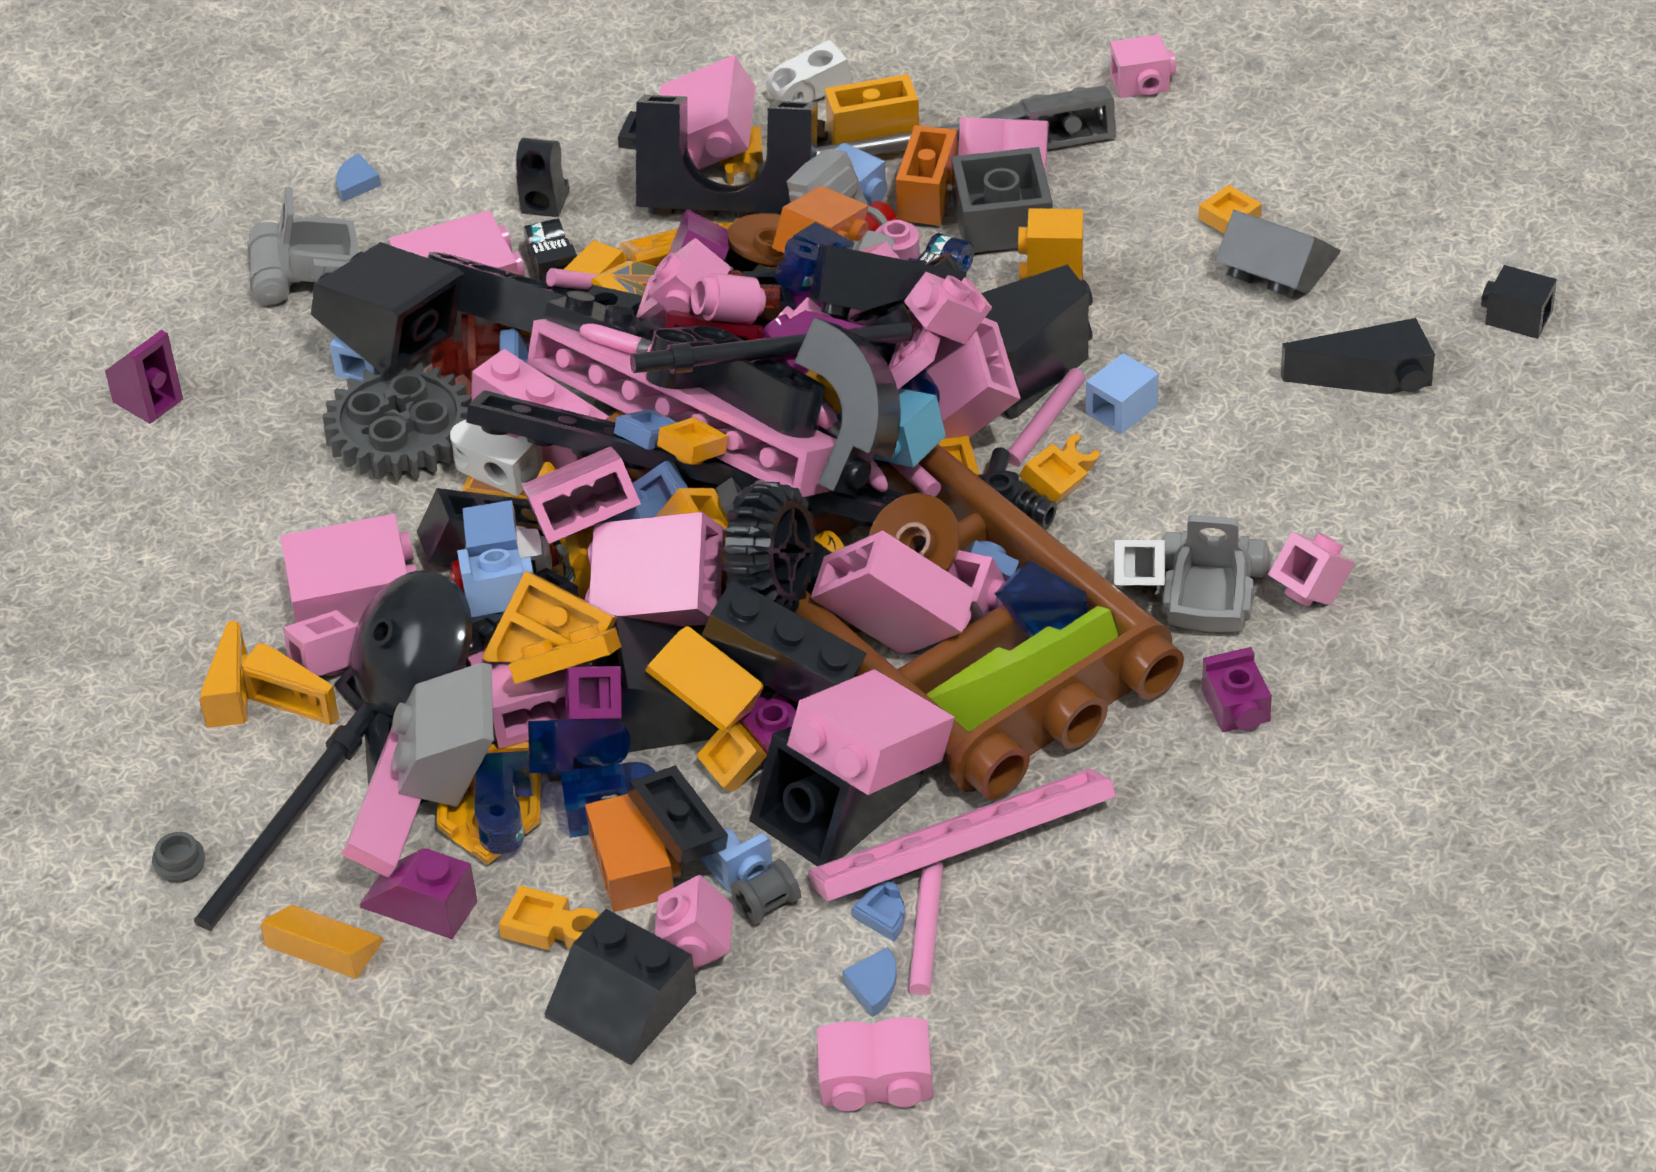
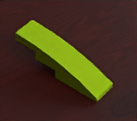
[926,606,1119,732]

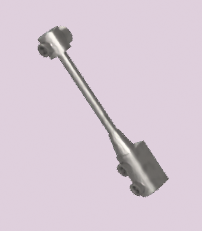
[817,85,1116,155]

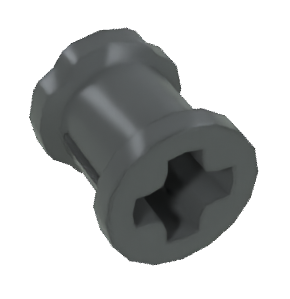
[731,859,801,925]

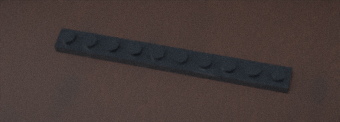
[466,390,908,527]

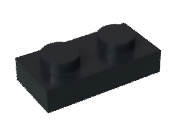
[628,765,728,865]

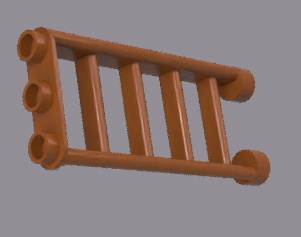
[606,410,1184,800]

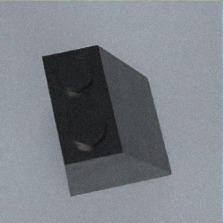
[311,242,464,379]
[981,264,1093,420]
[591,615,719,757]
[749,726,924,867]

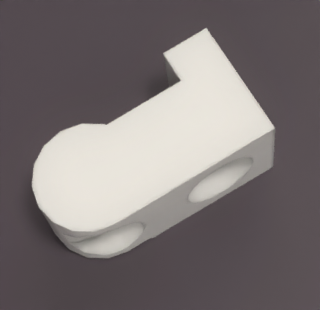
[766,39,852,102]
[450,420,544,496]
[1113,540,1165,585]

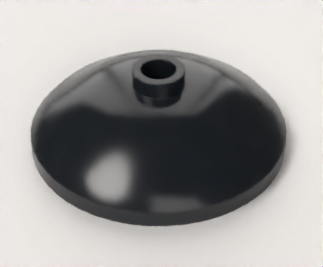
[351,570,472,717]

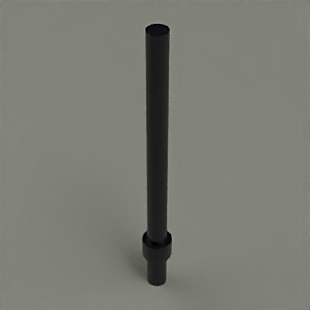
[630,322,913,374]
[194,702,378,931]

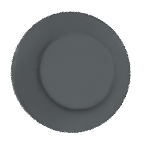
[152,832,205,881]

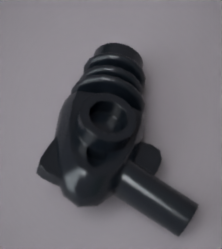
[978,447,1057,529]

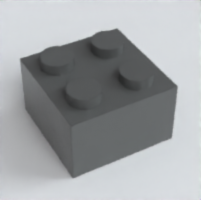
[951,147,1053,254]

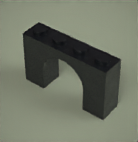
[636,95,818,218]

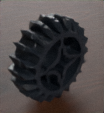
[721,482,818,613]

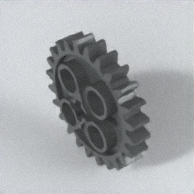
[323,363,472,480]

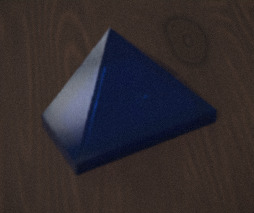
[994,561,1088,638]

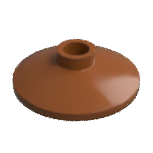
[727,213,791,267]
[869,493,960,572]

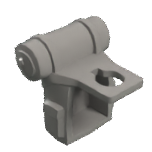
[247,187,358,307]
[1162,515,1272,632]

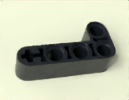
[428,252,588,333]
[646,326,825,438]

